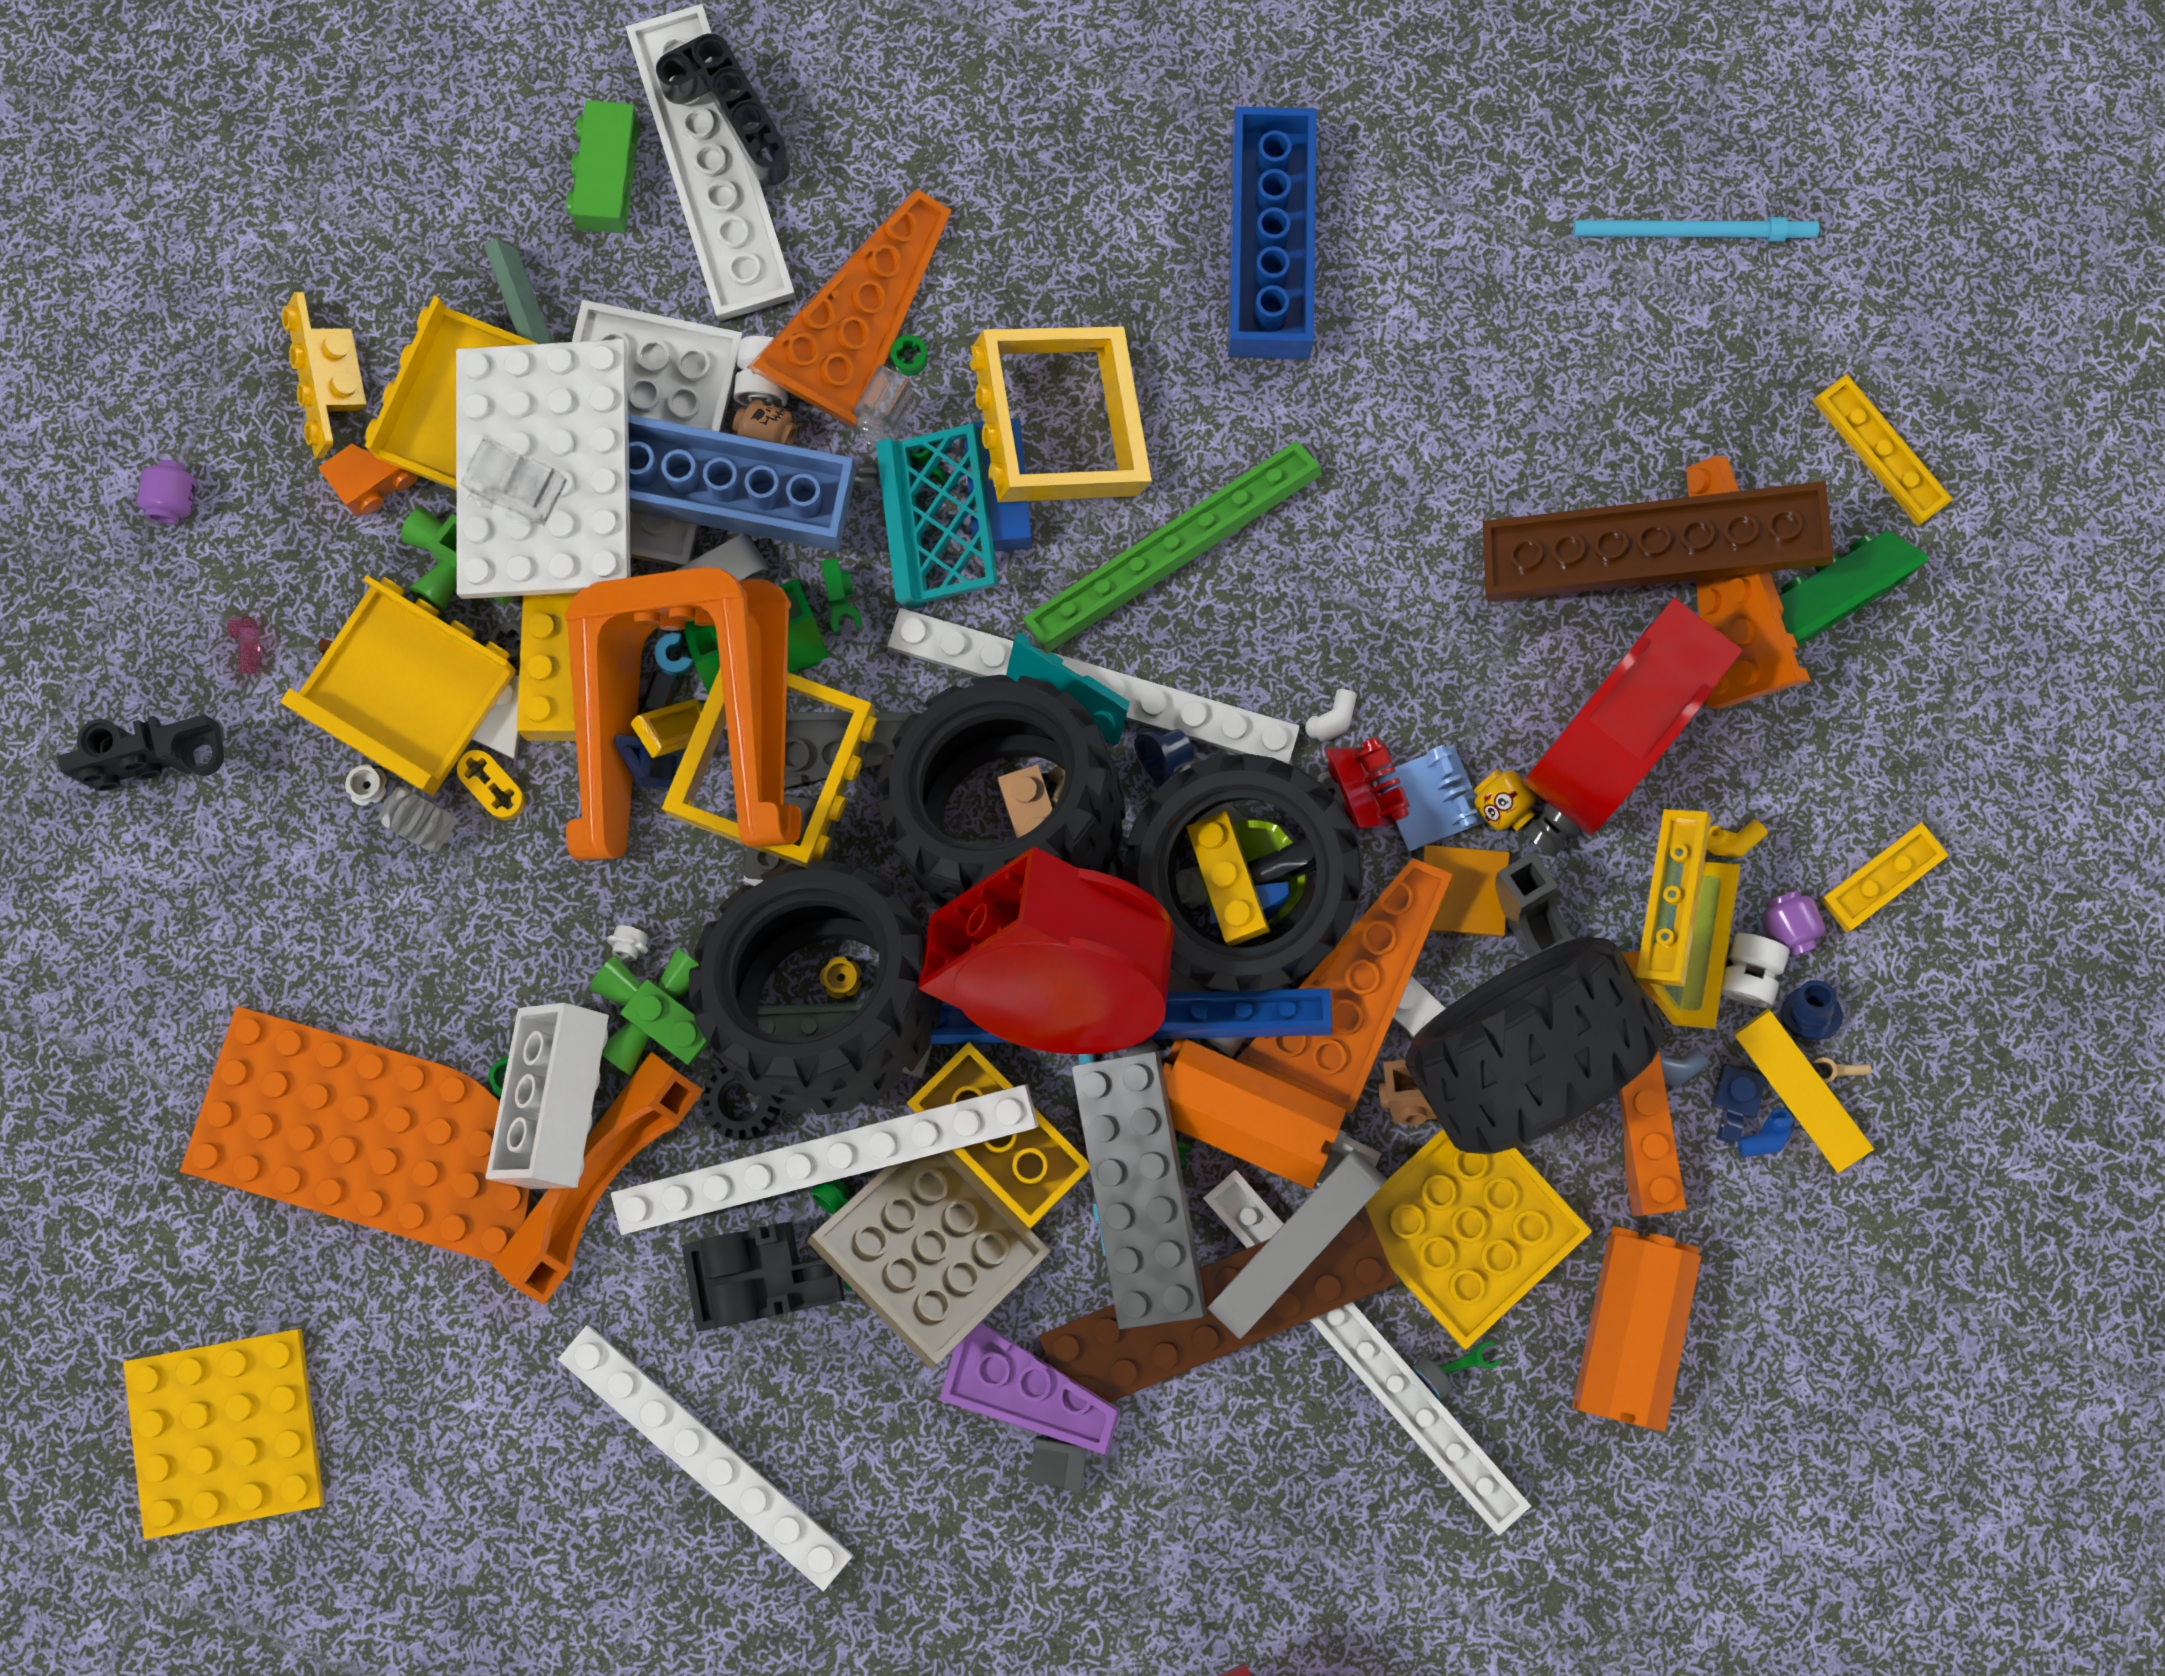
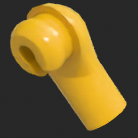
[1707,819,1768,859]

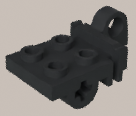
[57,714,224,791]
[681,1222,845,1332]

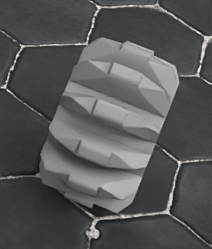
[378,787,456,852]

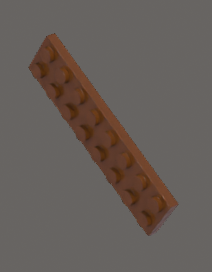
[1483,481,1834,602]
[1039,1205,1397,1403]

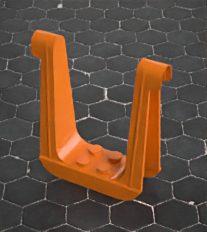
[564,567,802,861]

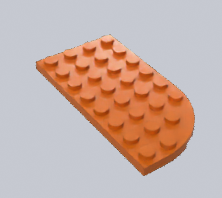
[179,1006,532,1263]

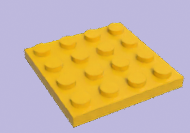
[1365,1128,1592,1350]
[123,1329,325,1540]

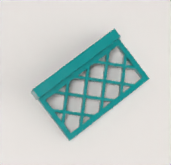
[876,423,999,609]

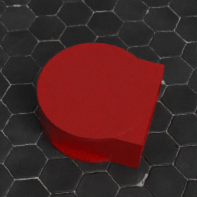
[1522,597,1743,836]
[918,846,1174,1054]

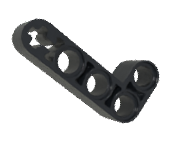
[656,33,790,185]

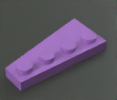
[939,1322,1120,1455]

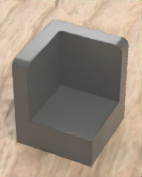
[1029,1437,1087,1493]

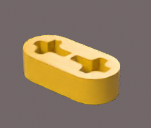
[457,750,526,821]

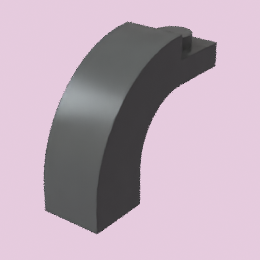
[1495,851,1574,958]

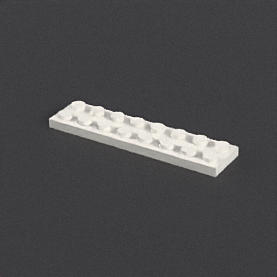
[625,4,796,322]

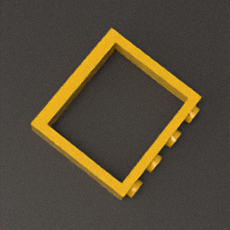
[969,327,1152,503]
[661,668,878,869]

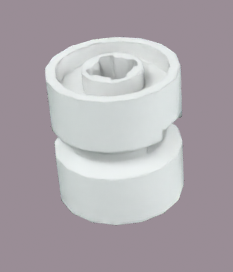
[733,336,788,407]
[1721,933,1790,1009]

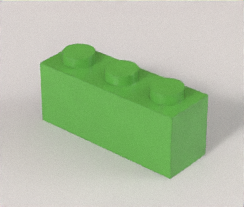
[566,100,640,234]

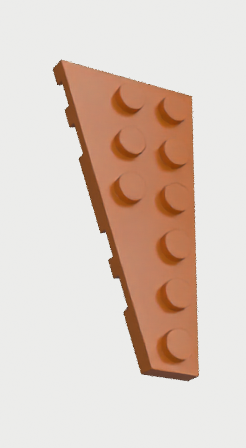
[746,189,952,427]
[1686,456,1811,709]
[1235,858,1453,1114]

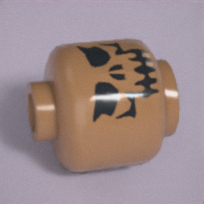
[732,399,797,446]

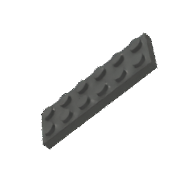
[1072,1051,1208,1329]

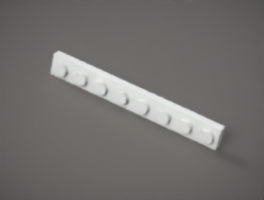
[557,1325,853,1592]

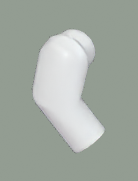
[1305,689,1357,741]

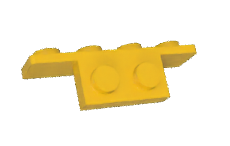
[282,292,367,459]

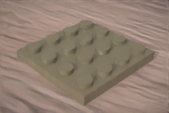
[807,1150,1051,1370]

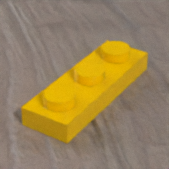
[1186,811,1270,947]
[1819,822,1949,933]

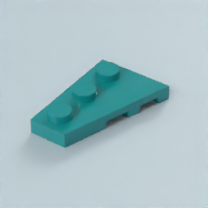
[1006,631,1130,745]

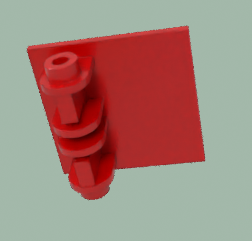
[1325,737,1410,829]

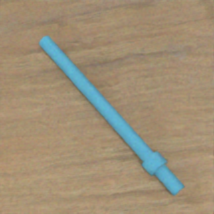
[1573,217,1819,242]

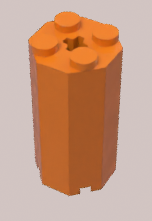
[1163,1039,1346,1190]
[1571,1226,1701,1432]

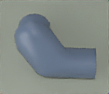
[1659,1048,1709,1086]

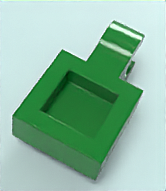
[821,558,863,636]

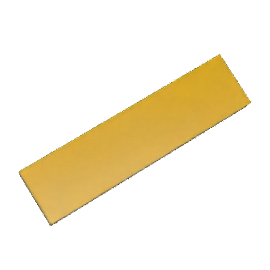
[1813,374,1953,526]
[1733,1008,1874,1173]

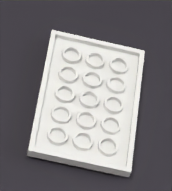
[572,300,744,568]
[456,339,631,599]

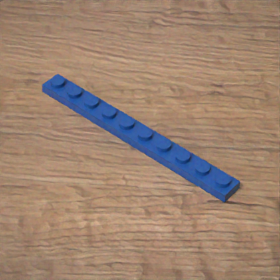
[931,988,1332,1044]

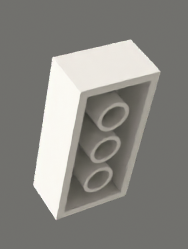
[485,1003,609,1189]

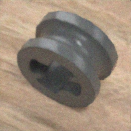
[489,622,521,663]

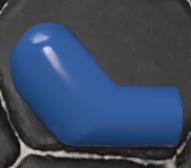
[1737,1107,1795,1158]

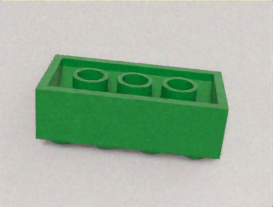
[1779,530,1930,647]

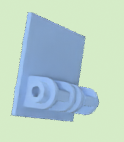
[1378,744,1486,852]

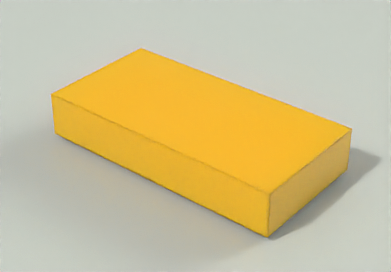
[630,698,703,758]

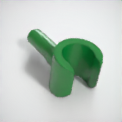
[910,435,949,487]
[1439,1341,1501,1375]

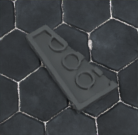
[784,712,920,789]

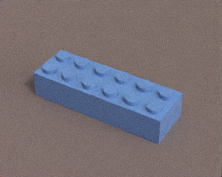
[628,414,856,552]

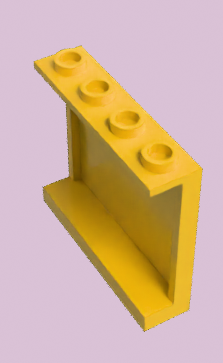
[365,296,538,490]
[280,575,517,797]

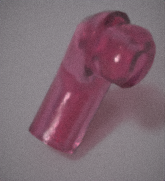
[227,615,261,674]

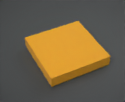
[1422,845,1509,938]

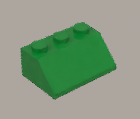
[683,579,830,695]

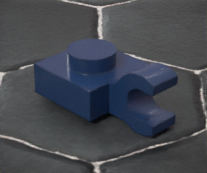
[1711,1063,1767,1144]

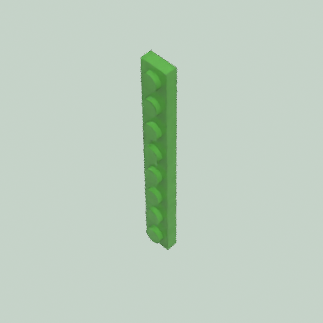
[1022,440,1322,654]

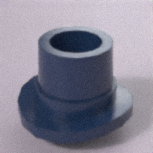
[1134,729,1194,786]
[1781,980,1843,1041]

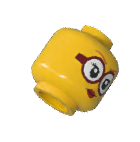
[1473,768,1537,832]

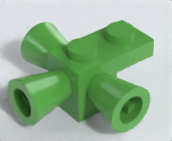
[401,507,515,614]
[589,947,708,1076]

